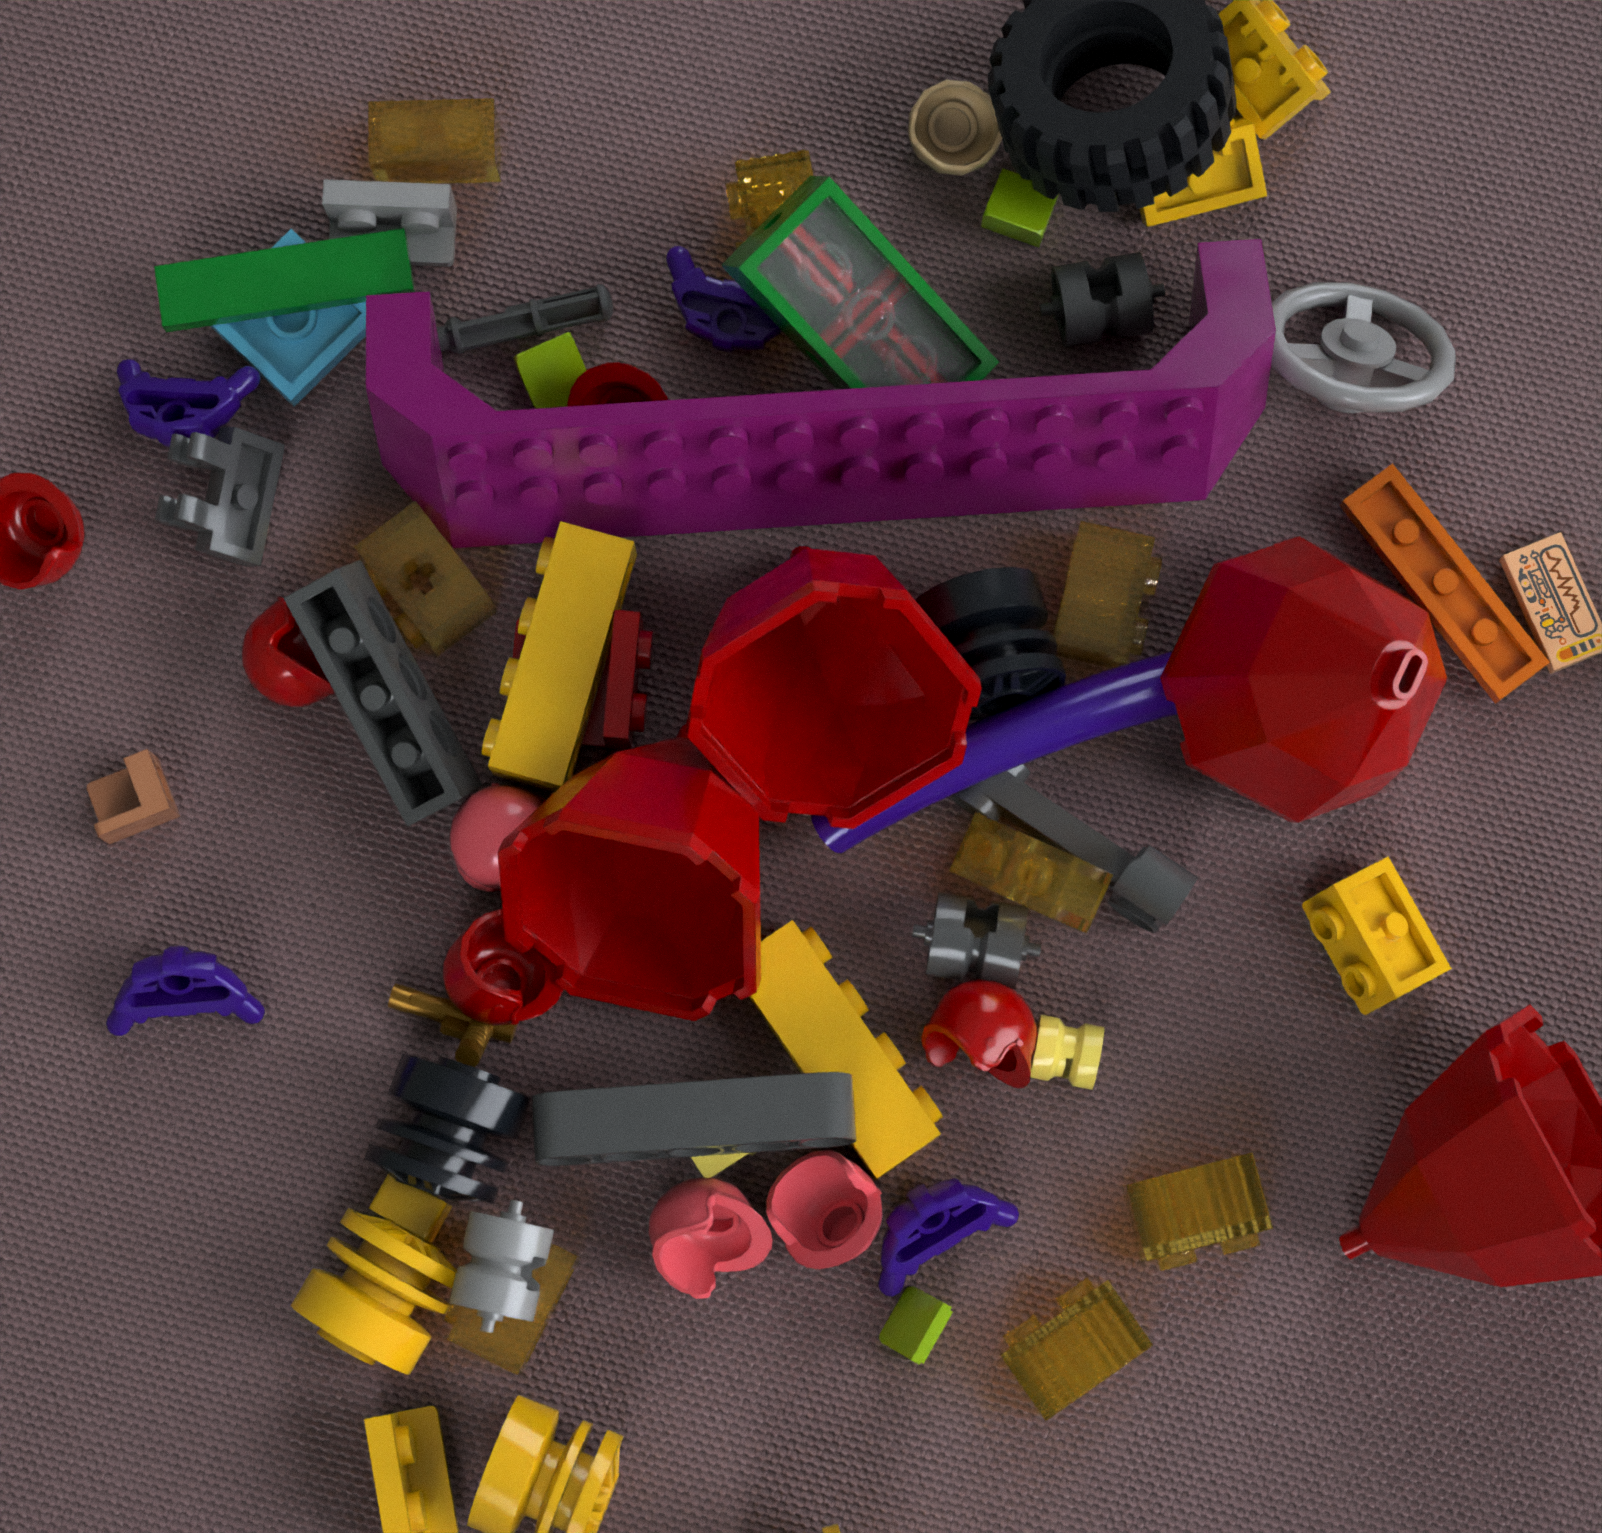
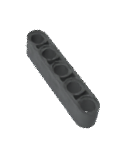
[532,1072,856,1166]

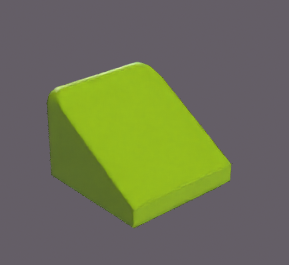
[981,168,1059,248]
[513,332,587,409]
[879,1286,953,1365]

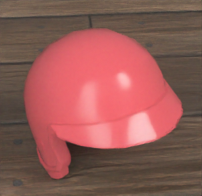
[450,783,546,892]
[766,1150,883,1270]
[649,1177,773,1299]

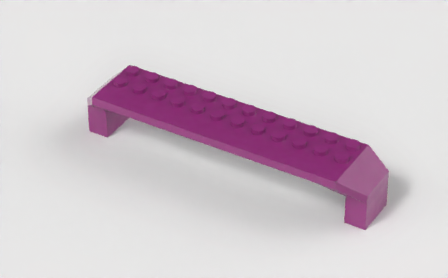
[366,239,1276,548]

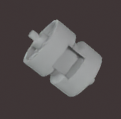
[449,1200,554,1333]

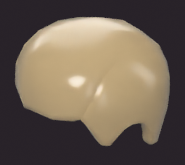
[908,79,1003,176]

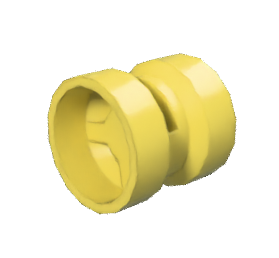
[1030,1015,1104,1090]

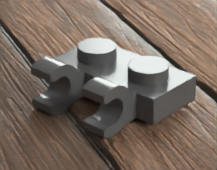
[155,427,285,567]

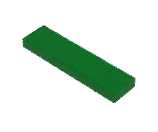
[154,228,415,333]

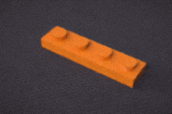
[1339,463,1550,704]

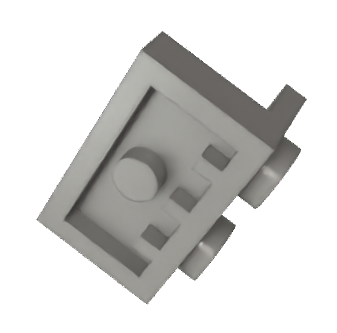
[322,179,457,267]

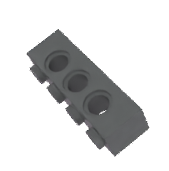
[284,559,482,827]

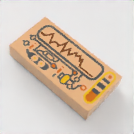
[1499,532,1602,674]

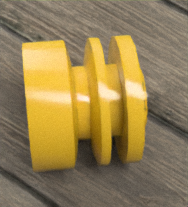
[467,1395,624,1533]

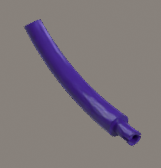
[811,650,1177,854]

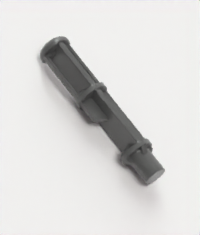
[437,284,613,354]

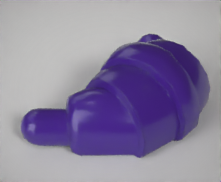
[666,246,783,352]
[117,359,260,447]
[106,945,265,1036]
[878,1178,1019,1297]

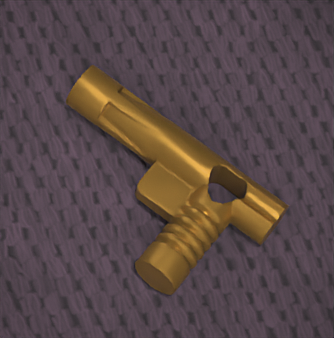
[388,983,518,1067]

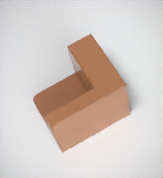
[87,749,181,844]

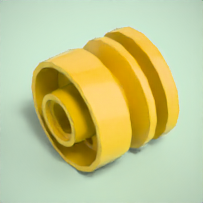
[291,1208,457,1375]

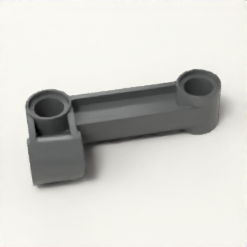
[949,764,1198,933]

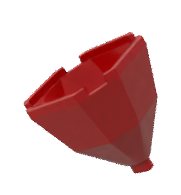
[1160,536,1447,823]
[686,546,982,829]
[497,725,761,1021]
[1339,1004,1602,1287]

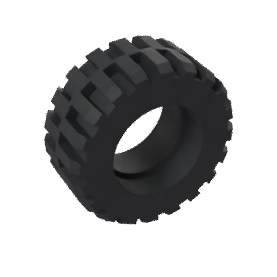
[988,0,1236,212]

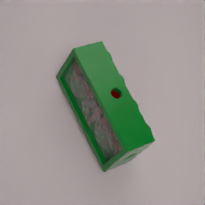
[721,176,999,389]

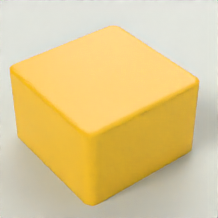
[369,1174,452,1243]

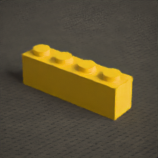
[481,521,637,792]
[749,920,943,1181]

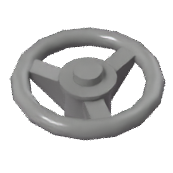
[1271,282,1456,413]

